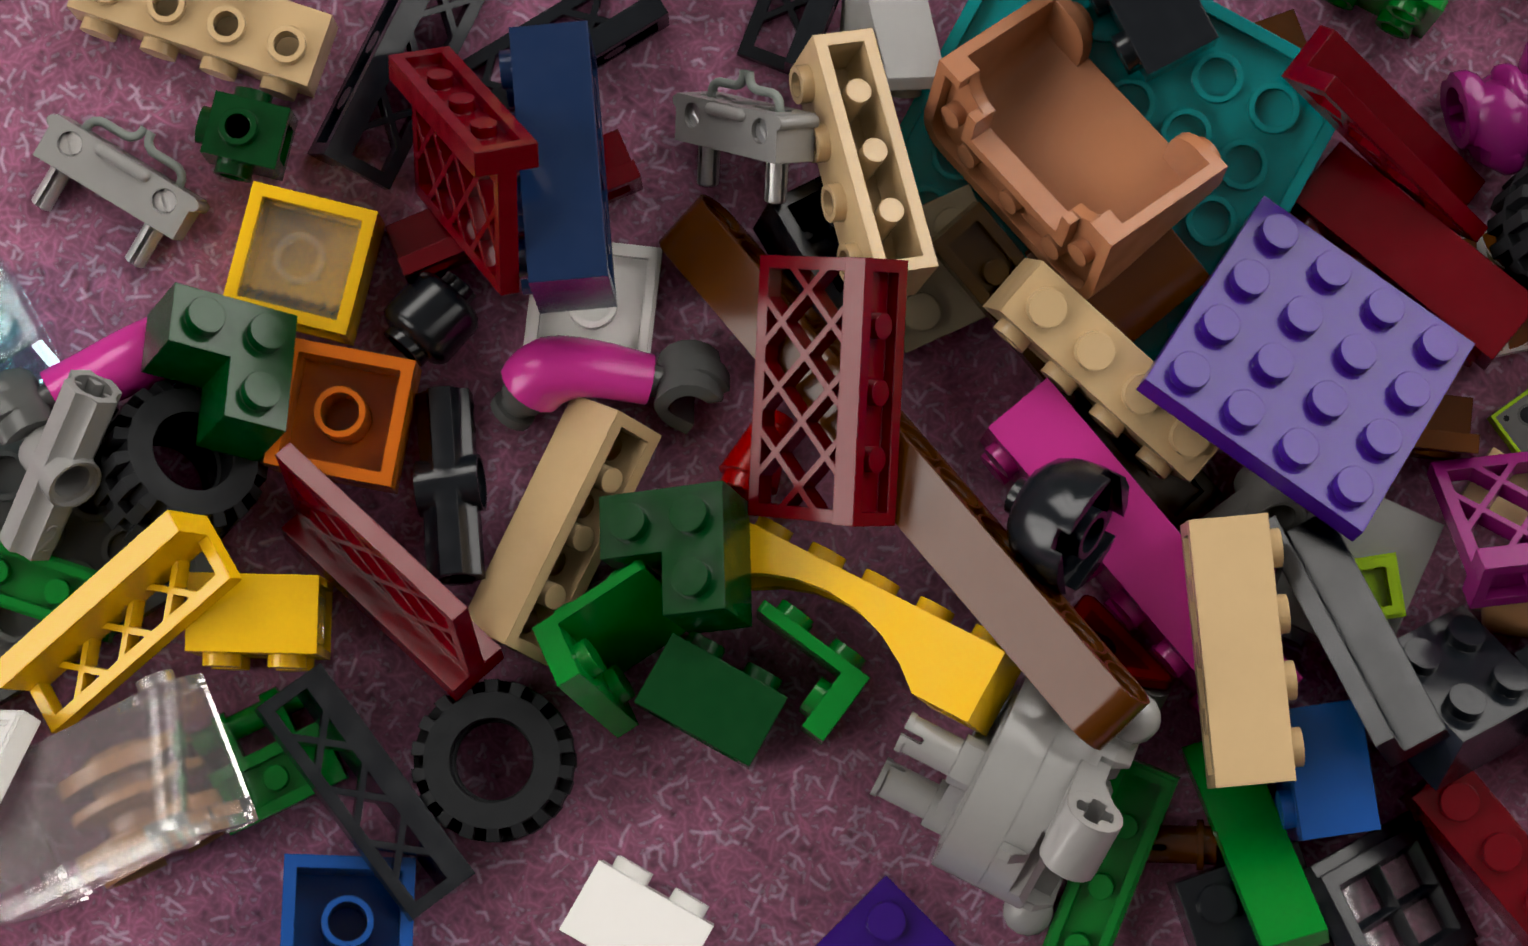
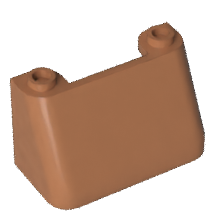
[924,0,1228,300]

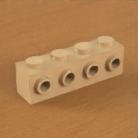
[67,0,338,102]
[789,28,939,296]
[982,258,1219,482]
[468,398,662,667]
[1180,513,1305,789]

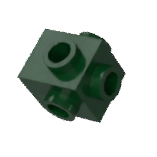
[195,86,298,183]

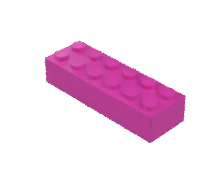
[980,377,1303,719]

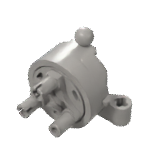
[870,675,1171,936]

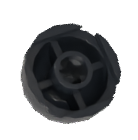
[1004,458,1129,594]

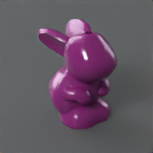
[1440,42,1528,176]

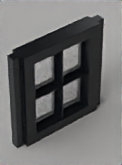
[1303,810,1478,946]

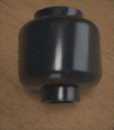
[384,271,478,367]

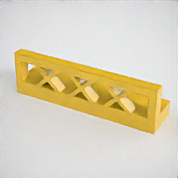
[0,510,243,734]

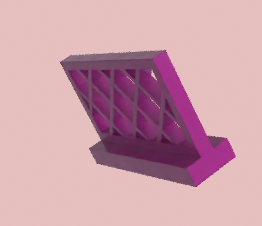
[1427,451,1528,609]

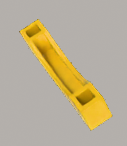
[750,516,1021,736]

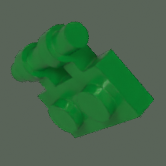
[187,686,350,836]

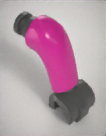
[0,317,177,445]
[490,335,730,434]

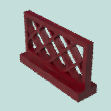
[388,46,539,296]
[748,255,908,527]
[275,442,504,702]

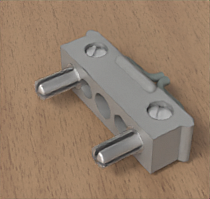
[673,69,820,204]
[31,114,210,268]

